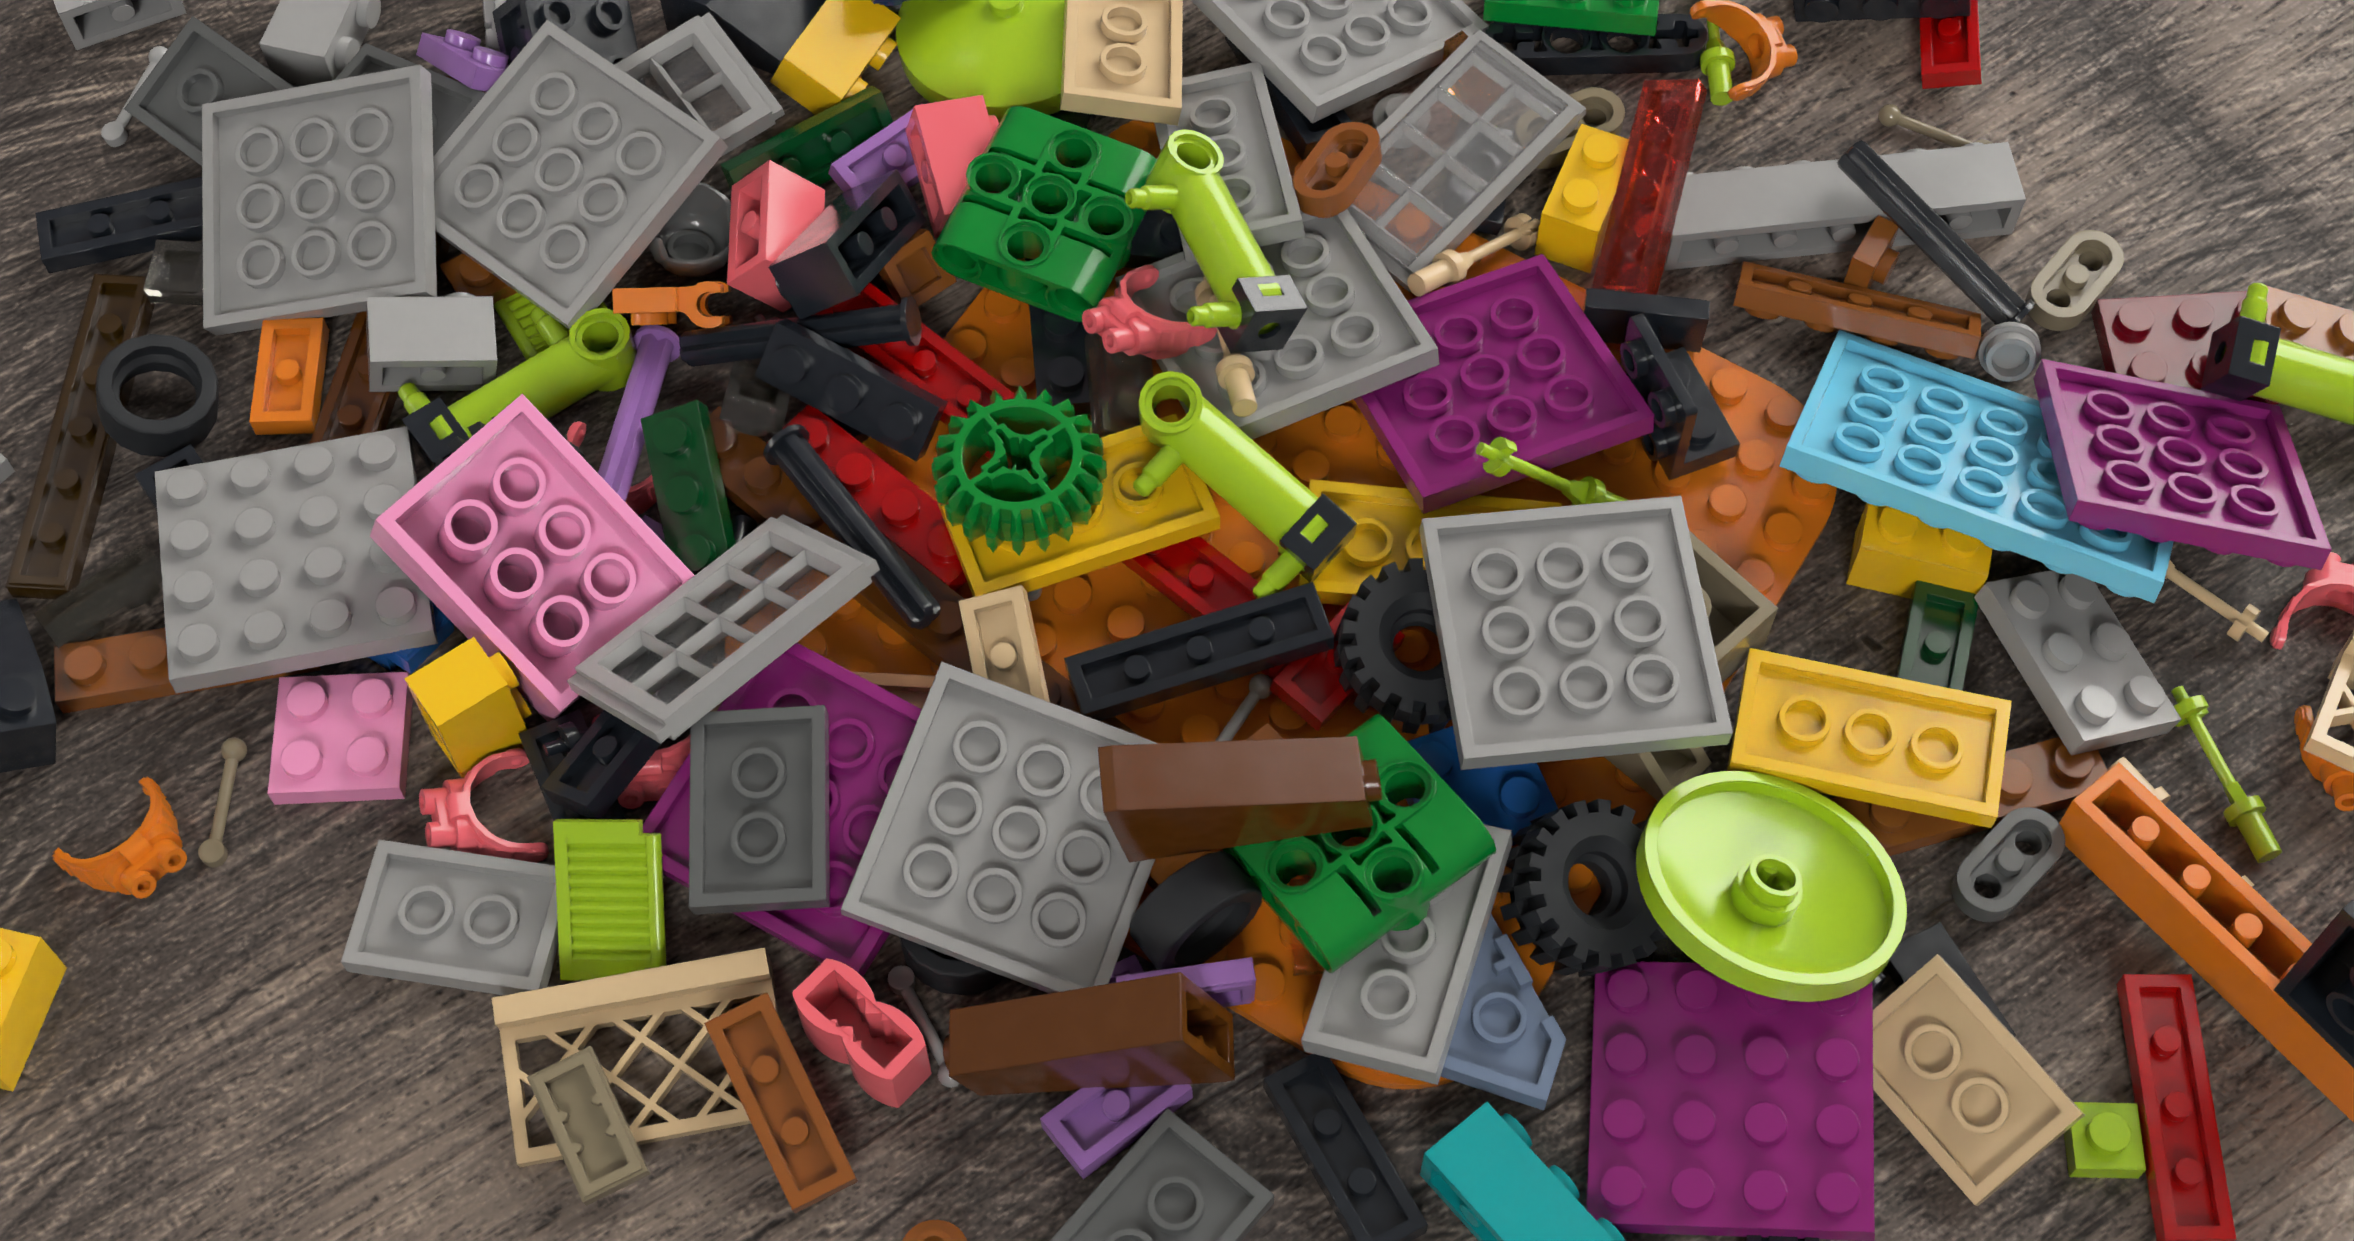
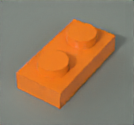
[249,317,329,435]

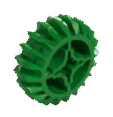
[932,386,1107,556]

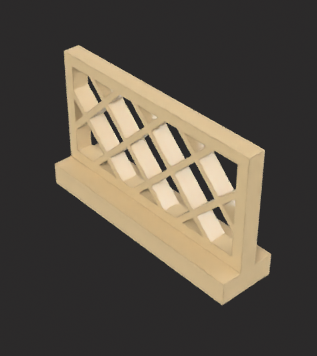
[492,947,779,1168]

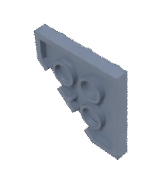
[1440,914,1566,1110]

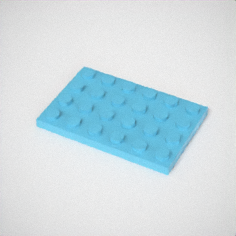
[1779,330,2174,603]

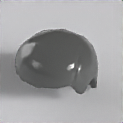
[649,183,731,277]

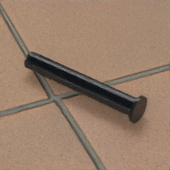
[1837,140,2035,325]
[679,296,922,367]
[763,424,941,630]

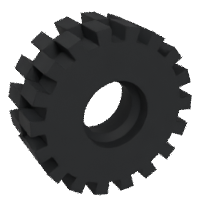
[1334,558,1452,734]
[1498,799,1667,977]

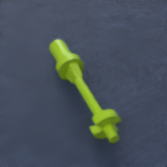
[1700,0,1736,106]
[1476,437,1628,505]
[2171,686,2282,863]

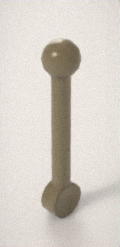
[1878,104,1992,147]
[198,737,247,868]

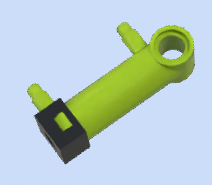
[1125,129,1308,353]
[2201,283,2354,426]
[398,307,637,471]
[1133,371,1357,599]

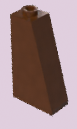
[1098,736,1382,863]
[943,972,1235,1096]

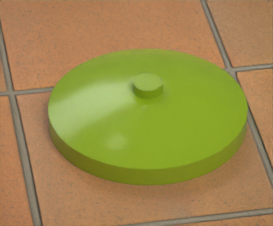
[896,0,1065,123]
[1636,771,1907,1002]

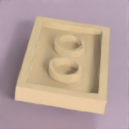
[1060,0,1183,126]
[1873,954,2085,1206]

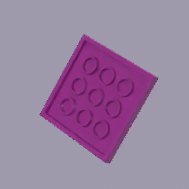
[1354,254,1654,514]
[2033,359,2332,570]
[643,643,922,977]
[1586,962,1875,1241]

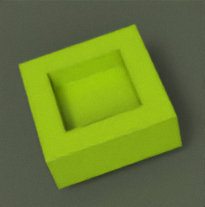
[2064,1102,2146,1179]

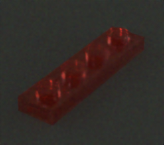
[1592,79,1707,295]

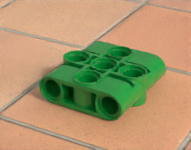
[931,106,1157,322]
[1222,714,1496,973]

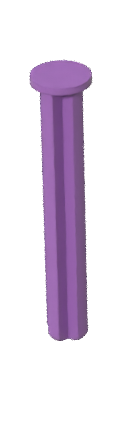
[598,325,680,502]

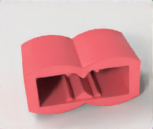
[792,958,932,1108]

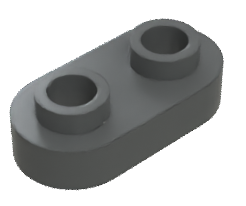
[1951,807,2065,922]

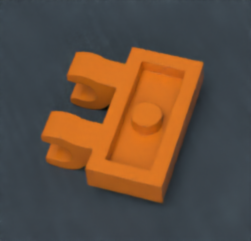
[612,281,733,328]

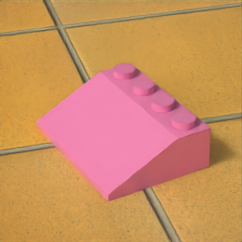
[370,394,695,722]

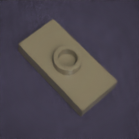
[527,1046,651,1206]

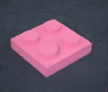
[268,672,413,805]

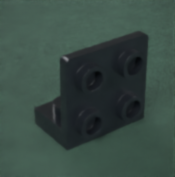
[492,0,645,85]
[1619,313,1740,480]

